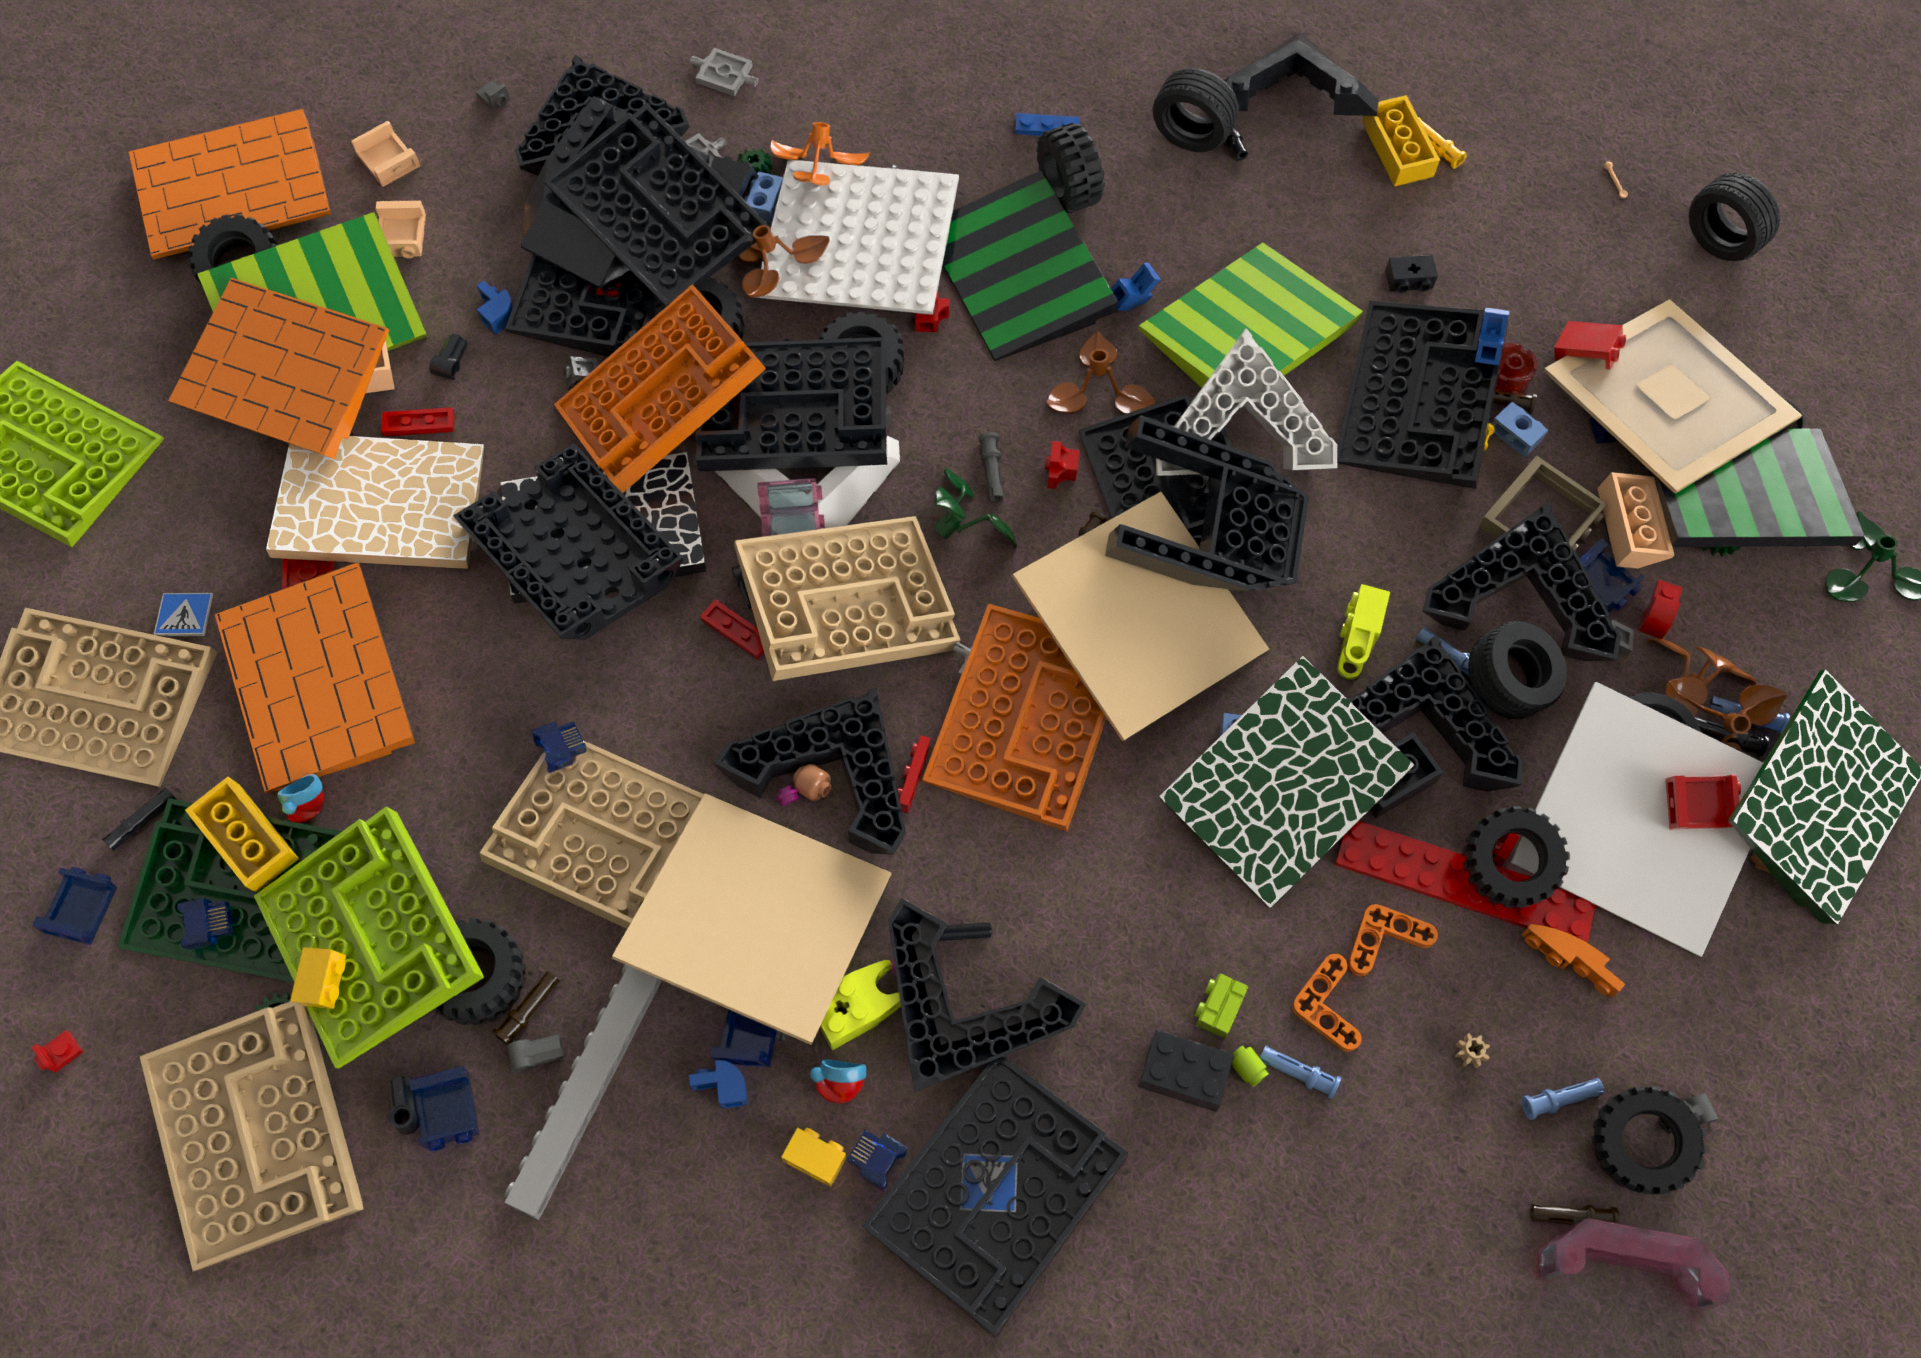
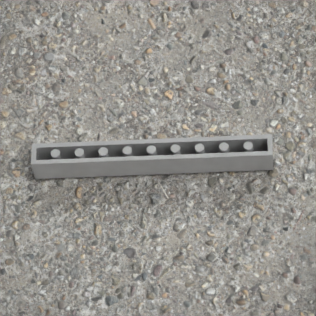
[504,964,662,1220]

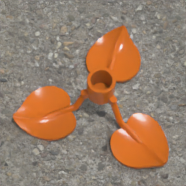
[770,122,869,186]

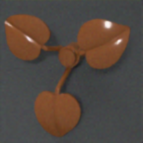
[739,225,830,297]
[1046,331,1155,414]
[1647,638,1758,686]
[1665,677,1787,752]

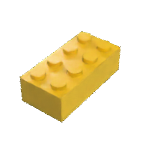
[1362,95,1440,187]
[185,777,299,893]

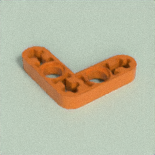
[1348,904,1438,976]
[1292,954,1361,1052]

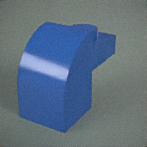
[1111,263,1161,311]
[477,281,513,335]
[1475,308,1509,365]
[689,1060,748,1109]

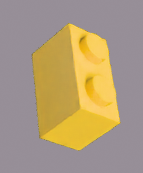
[290,947,346,1009]
[781,1128,847,1187]

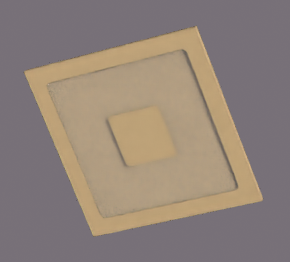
[1544,299,1802,494]

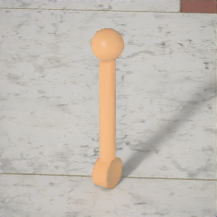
[1604,162,1628,199]

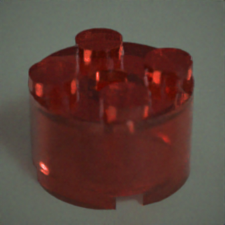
[1496,343,1538,393]

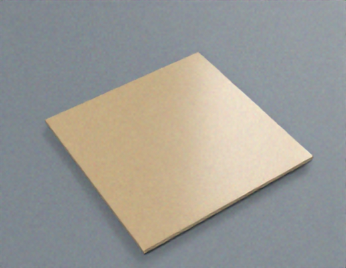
[1012,492,1269,741]
[612,793,892,1045]

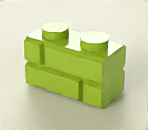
[1194,974,1248,1039]

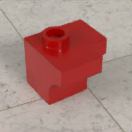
[915,292,950,332]
[1044,441,1079,489]

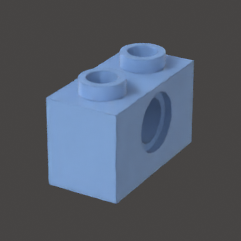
[1492,402,1548,457]

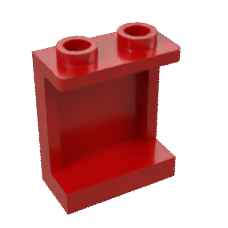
[1554,321,1626,370]
[1665,775,1741,830]

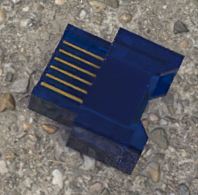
[531,721,587,773]
[177,898,233,950]
[847,1130,908,1192]

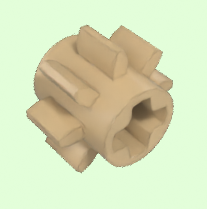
[1455,1034,1490,1069]

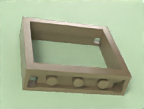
[1479,456,1607,551]

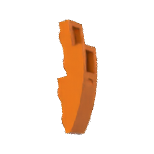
[1521,924,1625,998]

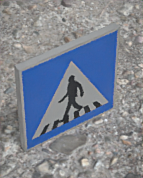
[154,593,213,636]
[960,1154,1017,1213]

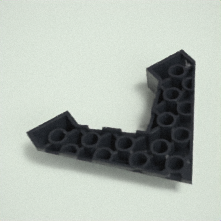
[1224,32,1379,116]
[515,55,690,176]
[1422,501,1621,661]
[1349,634,1523,792]
[714,687,906,855]
[888,898,1087,1092]

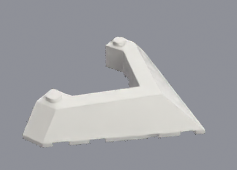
[1156,329,1337,476]
[715,436,900,535]

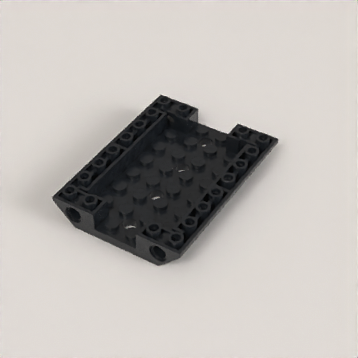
[453,443,684,640]

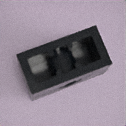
[1385,255,1438,293]

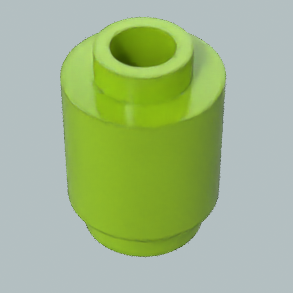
[1231,1046,1269,1087]

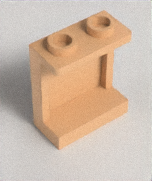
[351,121,420,187]
[376,201,426,258]

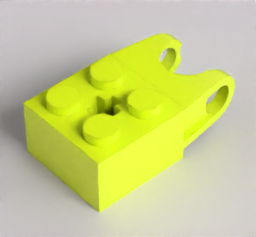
[1337,584,1390,680]
[820,960,901,1050]

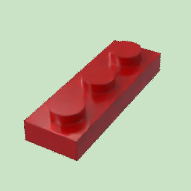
[382,407,455,437]
[700,599,764,660]
[898,735,930,813]

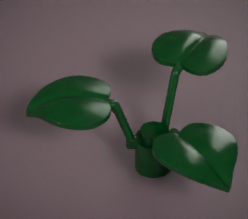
[934,468,1017,549]
[1826,511,1921,602]

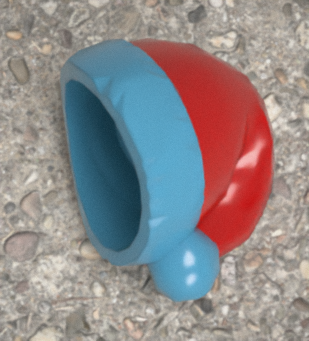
[278,774,324,823]
[810,1059,866,1104]

